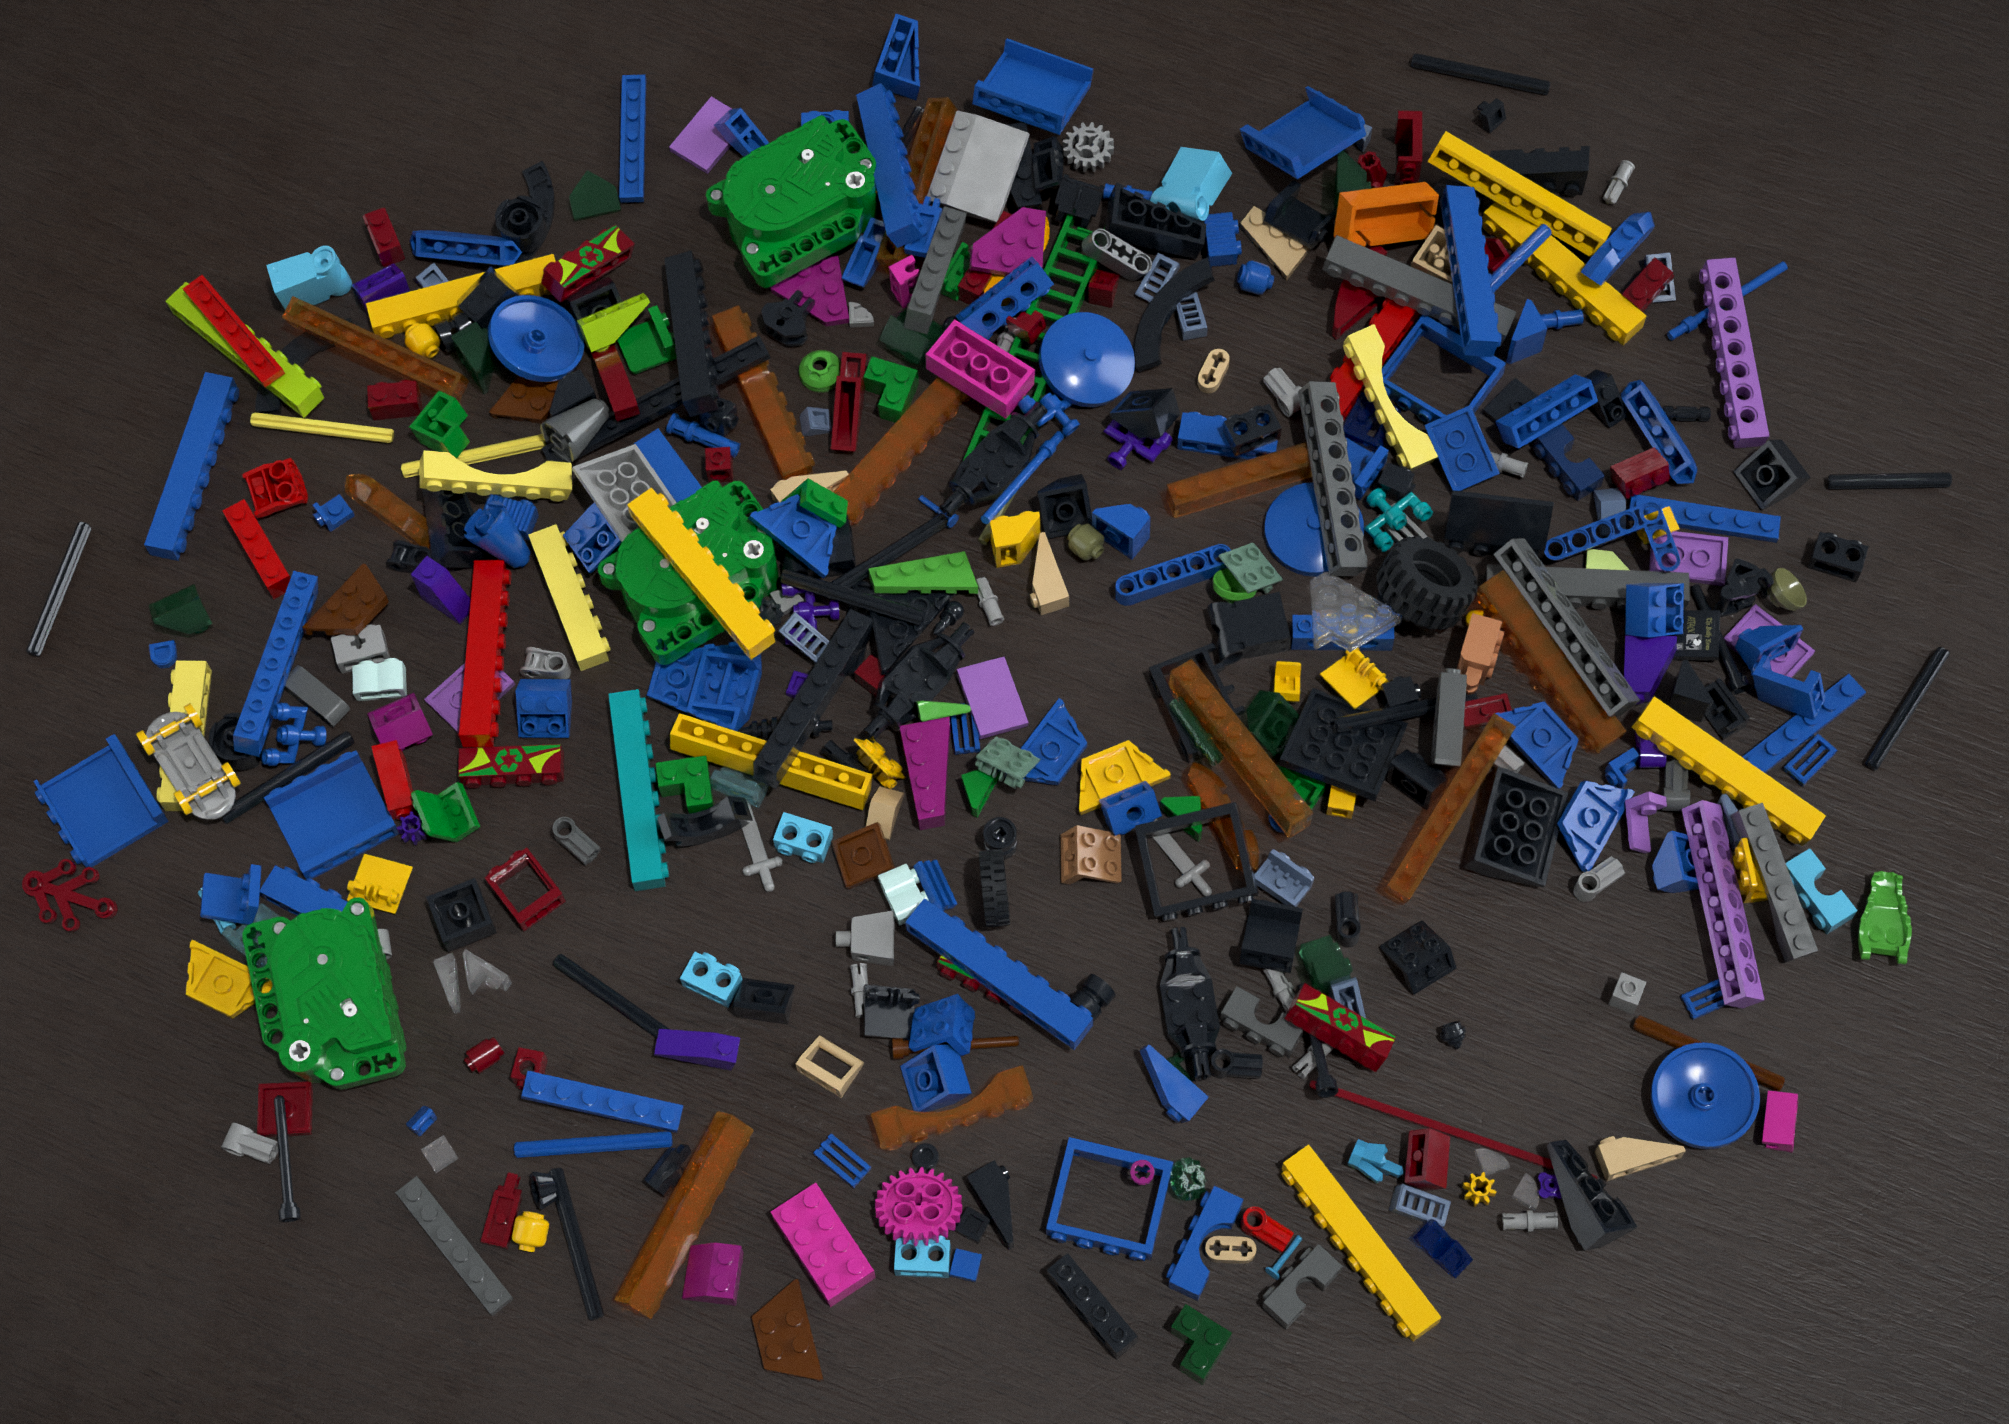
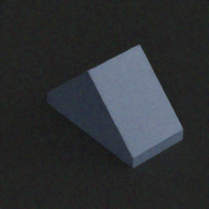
[1593,488,1626,537]
[1328,977,1366,1018]

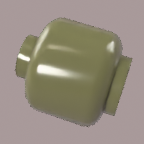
[1067,524,1104,561]

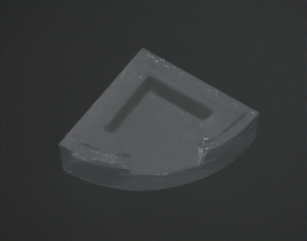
[1474,1148,1510,1176]
[1512,1173,1539,1211]

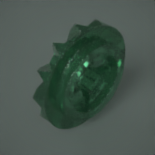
[1170,1157,1208,1201]

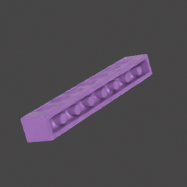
[1699,258,1769,448]
[1682,800,1764,1008]

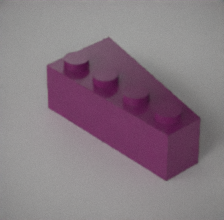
[900,716,951,830]

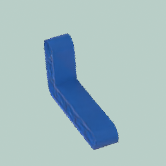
[1544,502,1680,572]

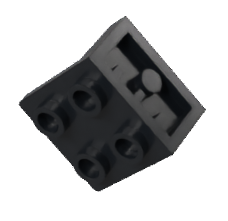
[1380,921,1457,995]

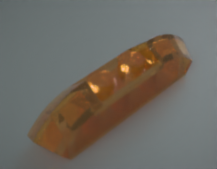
[345,473,431,551]
[1187,762,1259,871]

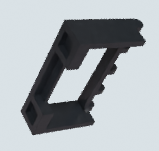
[1149,643,1255,764]

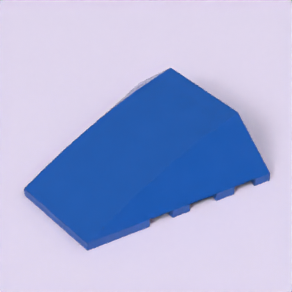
[647,641,762,731]

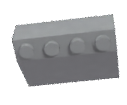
[927,111,1030,223]
[572,444,676,542]

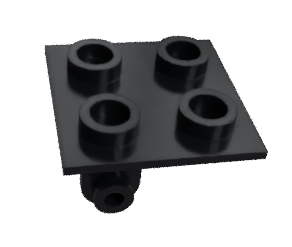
[864,984,920,1040]

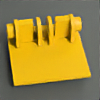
[1320,646,1389,709]
[854,738,906,789]
[347,854,413,914]

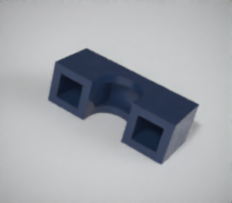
[1533,423,1605,501]

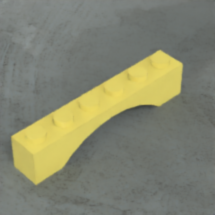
[1343,325,1438,472]
[420,450,572,502]

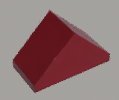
[1089,270,1120,308]

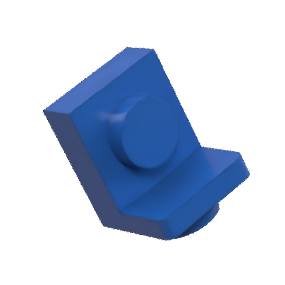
[313,494,355,532]
[1605,747,1639,789]

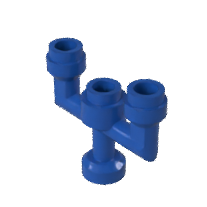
[1017,388,1081,437]
[262,703,326,766]

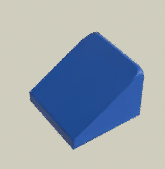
[406,1106,437,1137]

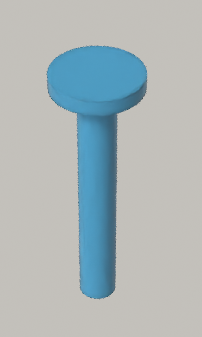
[1265,1235,1302,1280]

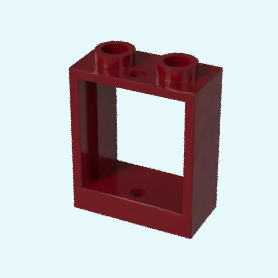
[485,848,566,932]

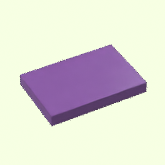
[669,96,731,174]
[1649,531,1728,586]
[1724,604,1815,678]
[956,657,1029,739]
[424,663,515,734]

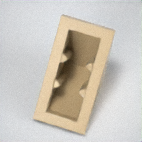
[866,786,904,841]

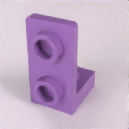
[1625,792,1667,854]

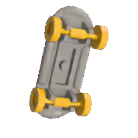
[136,703,241,820]

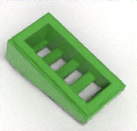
[915,700,971,722]

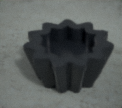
[758,598,784,628]
[529,1172,557,1210]

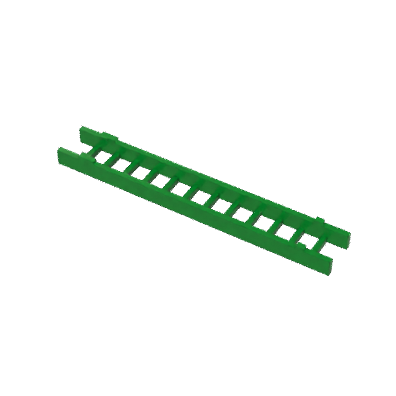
[963,214,1105,494]

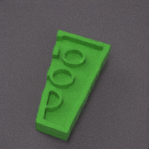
[868,551,978,594]

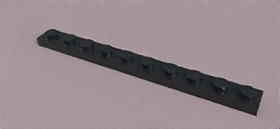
[542,335,771,463]

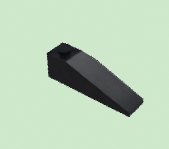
[1547,1140,1637,1251]

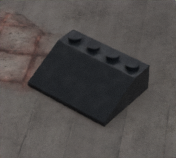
[1443,490,1554,561]
[1463,766,1568,887]

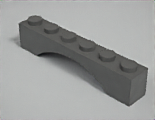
[904,206,967,334]
[1731,803,1818,963]

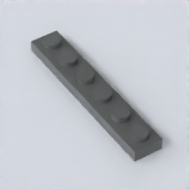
[395,1176,513,1316]

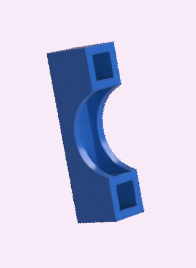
[1166,1186,1244,1301]

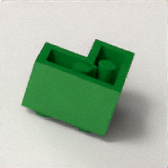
[863,357,919,425]
[409,391,470,459]
[656,755,714,814]

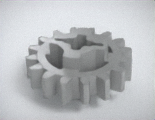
[1063,122,1114,172]

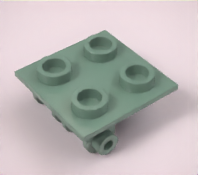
[1219,543,1283,594]
[975,737,1041,789]

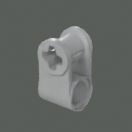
[520,647,571,679]

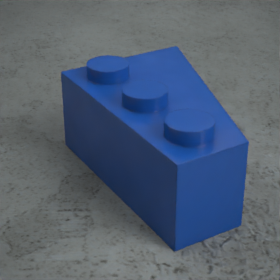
[872,14,920,101]

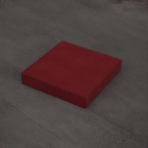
[257,1081,313,1137]

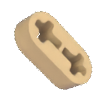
[1197,349,1230,394]
[1205,1236,1256,1264]

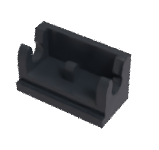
[1705,678,1750,741]

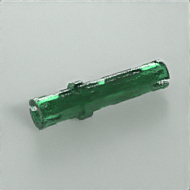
[1169,697,1225,766]

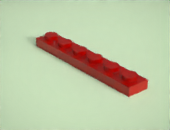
[182,275,285,388]

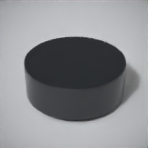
[912,1143,939,1171]

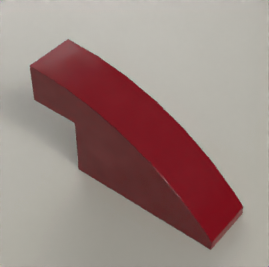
[1333,245,1387,340]
[591,344,640,421]
[831,352,868,451]

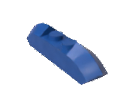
[1581,212,1655,286]
[410,230,522,265]
[1621,380,1698,484]

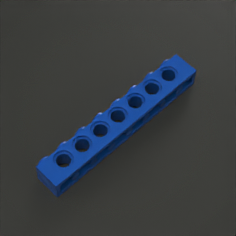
[233,571,318,757]

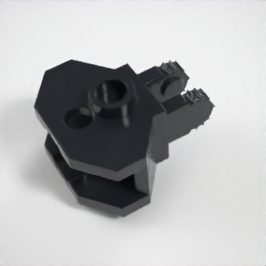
[761,290,815,347]

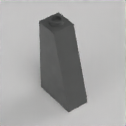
[1430,668,1467,767]

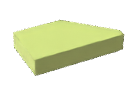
[1585,549,1629,570]

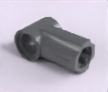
[1661,760,1690,812]
[553,817,601,865]

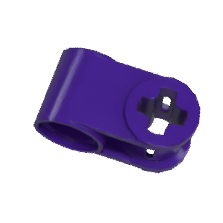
[1635,732,1666,768]

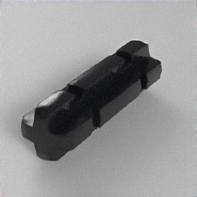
[1662,406,1711,421]

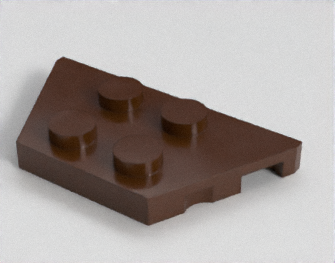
[489,375,562,424]
[302,563,389,636]
[752,1279,824,1382]

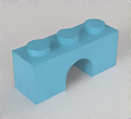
[1786,848,1857,934]

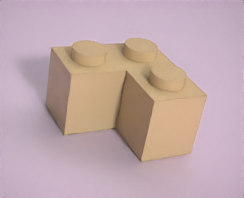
[1411,225,1453,284]

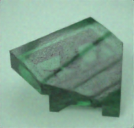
[569,170,621,221]

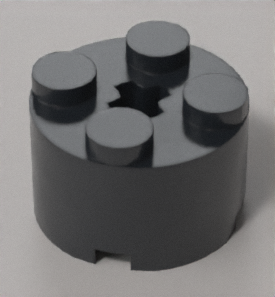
[495,195,547,253]
[209,713,266,771]

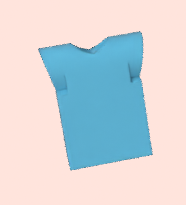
[1150,147,1232,221]
[266,246,352,315]

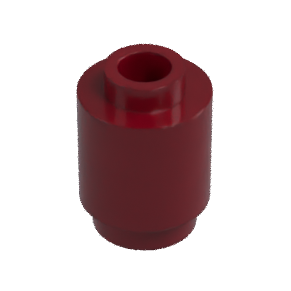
[464,1037,505,1074]

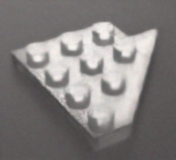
[1309,572,1402,652]

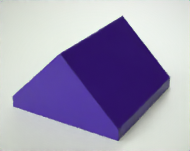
[351,263,410,315]

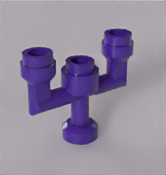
[1104,419,1173,470]
[781,583,839,646]

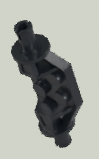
[939,402,1048,517]
[863,622,974,741]
[1159,927,1220,1080]

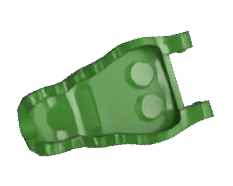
[1858,871,1912,965]

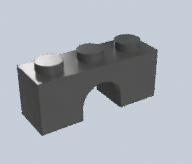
[1220,987,1305,1058]
[1262,1244,1343,1330]

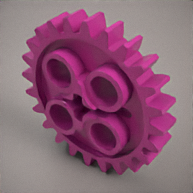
[875,1167,962,1246]

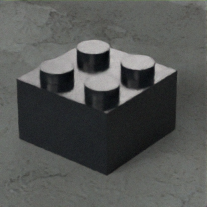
[426,878,497,952]

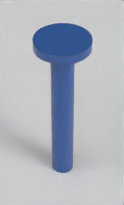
[919,495,959,528]

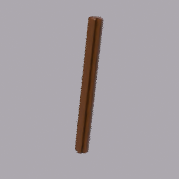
[1633,1015,1785,1091]

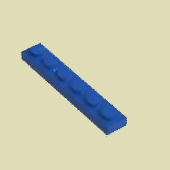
[619,75,646,203]
[1627,495,1781,543]
[1742,674,1866,773]
[521,1071,683,1133]

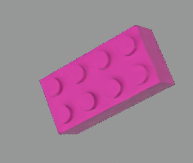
[926,319,1035,419]
[771,1183,876,1307]

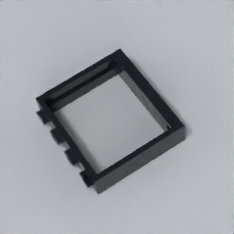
[1135,802,1259,921]

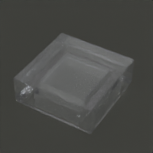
[421,1135,459,1173]

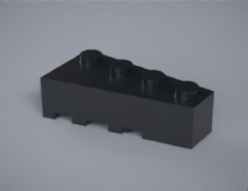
[1007,122,1042,213]
[1489,146,1590,196]
[1105,182,1206,259]
[422,488,488,568]

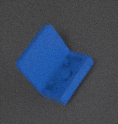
[909,994,975,1056]

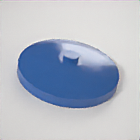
[488,295,584,382]
[1039,312,1135,407]
[1264,482,1364,577]
[1651,1042,1760,1149]

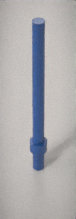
[1667,261,1788,341]
[981,431,1064,524]

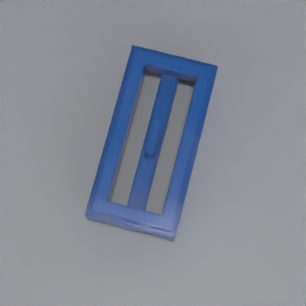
[951,703,980,755]
[1783,734,1837,787]
[913,860,957,910]
[1681,979,1727,1020]
[813,1133,871,1189]

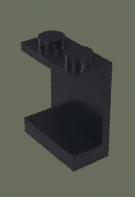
[1264,180,1338,250]
[1239,899,1303,973]

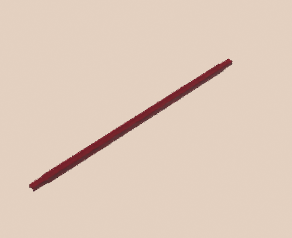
[1309,1080,1598,1179]

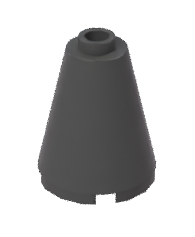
[540,399,609,463]

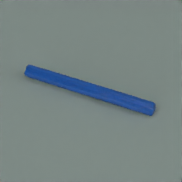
[1444,224,1552,332]
[514,1131,673,1158]

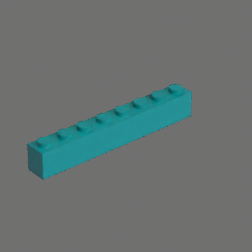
[609,689,669,891]

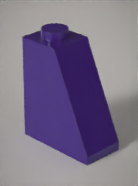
[411,556,471,625]
[1624,636,1677,704]

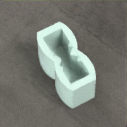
[352,658,407,701]
[878,864,929,926]

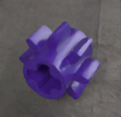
[397,811,427,845]

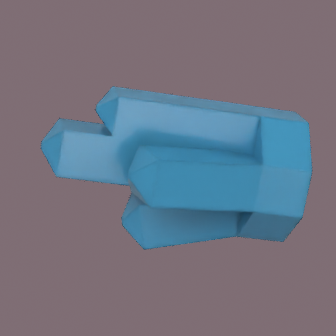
[1348,1139,1404,1183]

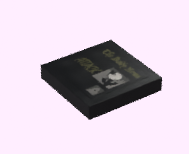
[1668,610,1721,660]

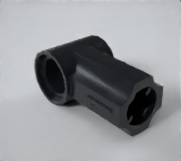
[1335,891,1361,948]
[1209,1049,1263,1079]

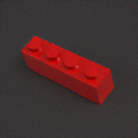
[223,499,291,600]

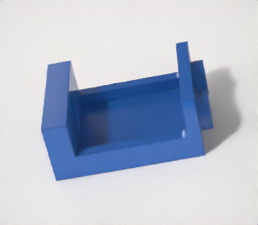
[1751,655,1826,720]

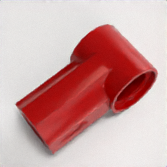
[1240,1207,1294,1254]

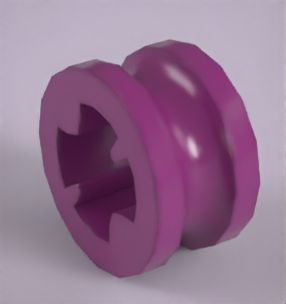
[1130,1160,1154,1185]

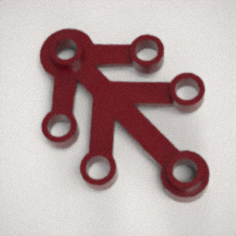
[22,859,118,932]

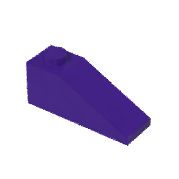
[654,1029,740,1070]

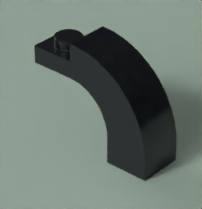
[657,796,753,846]

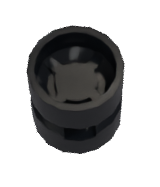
[434,311,478,353]
[983,817,1017,860]
[1070,974,1116,1022]

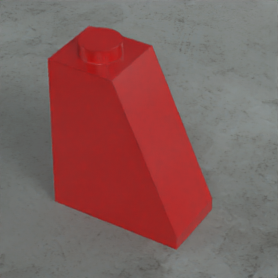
[371,740,418,820]

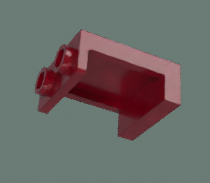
[1394,111,1422,185]

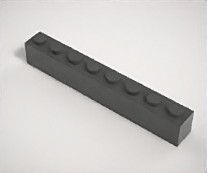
[1322,235,1516,346]
[1484,564,1690,610]

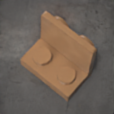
[1061,825,1122,885]

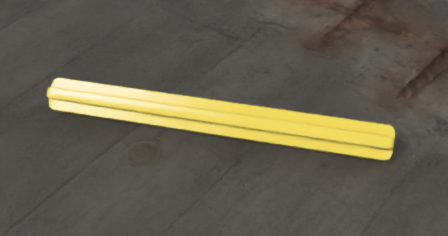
[250,412,394,443]
[401,434,546,478]

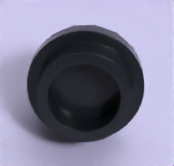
[1439,1021,1466,1049]

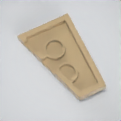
[1240,206,1311,281]

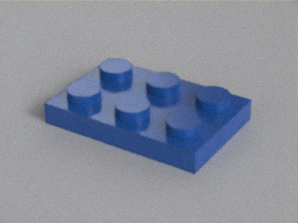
[1424,405,1500,491]

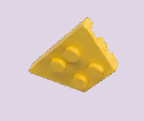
[1079,740,1171,815]
[186,940,272,1019]

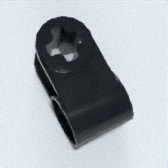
[386,540,432,574]

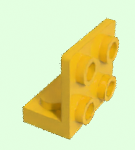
[1732,838,1768,903]

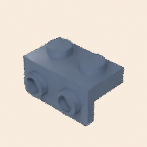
[1255,849,1315,907]

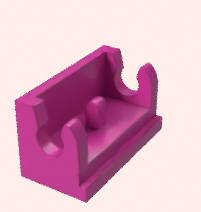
[889,255,919,308]
[1762,1090,1798,1153]

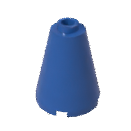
[464,501,531,568]

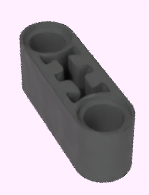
[1082,229,1152,281]
[284,665,351,728]

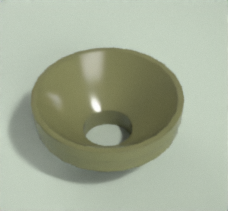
[1767,568,1807,611]

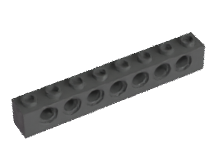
[1298,381,1368,576]
[1494,538,1640,717]

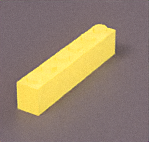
[528,525,611,671]
[157,661,212,811]

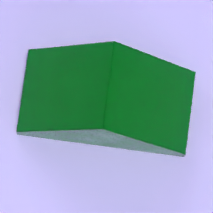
[961,770,1001,818]
[1160,796,1202,842]

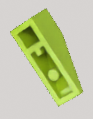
[577,293,650,352]

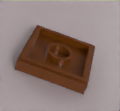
[831,822,895,890]

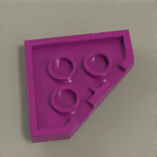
[969,207,1046,276]
[770,256,850,327]

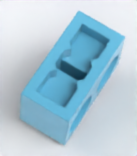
[773,812,834,863]
[680,952,743,1008]
[894,1236,951,1278]

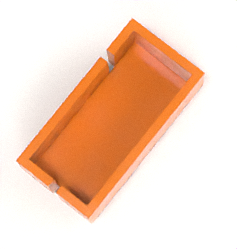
[1333,182,1439,247]

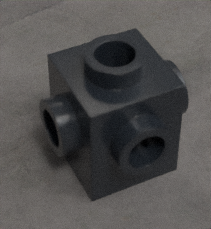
[699,398,739,437]

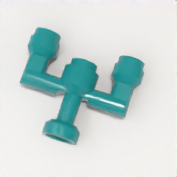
[1364,488,1433,551]

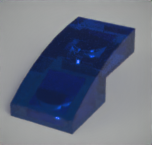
[1413,1219,1473,1279]

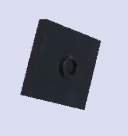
[1483,378,1538,425]

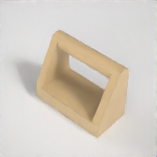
[796,1036,864,1098]

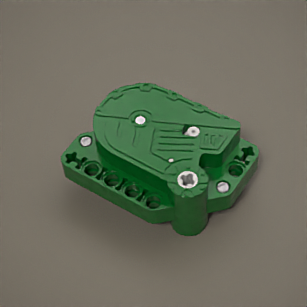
[706,115,878,288]
[598,481,780,665]
[242,897,406,1090]

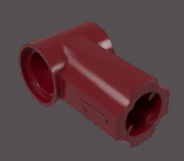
[1358,151,1387,190]

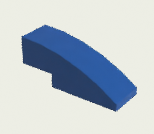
[842,218,891,288]

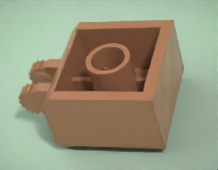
[1457,613,1505,695]

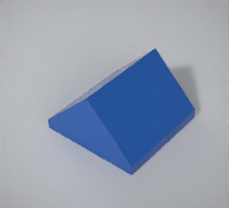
[1506,299,1548,364]

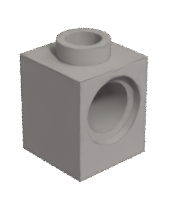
[1608,972,1646,1015]

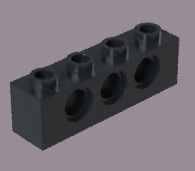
[1047,1253,1138,1360]

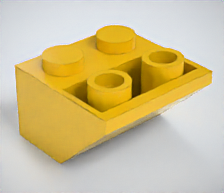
[990,511,1040,568]

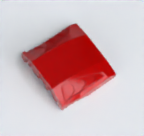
[242,458,308,518]

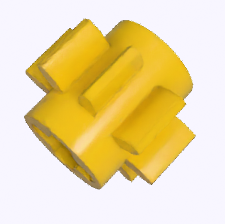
[1462,1172,1497,1207]

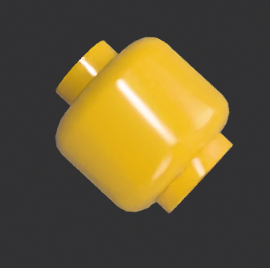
[404,323,441,359]
[512,1211,549,1252]

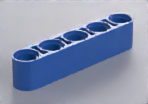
[1115,544,1231,606]

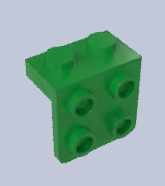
[617,305,677,374]
[781,478,848,528]
[411,782,480,842]

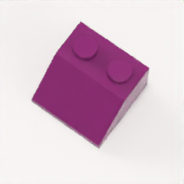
[367,693,433,751]
[682,1242,744,1306]

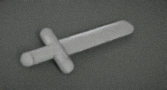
[742,802,782,892]
[1152,819,1212,896]

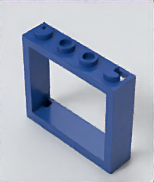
[1382,315,1506,423]
[1046,1137,1173,1261]

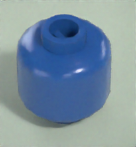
[1237,260,1274,295]

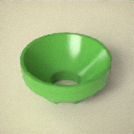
[799,350,841,393]
[1213,568,1257,604]

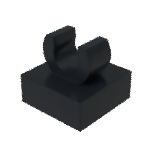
[1477,98,1506,133]

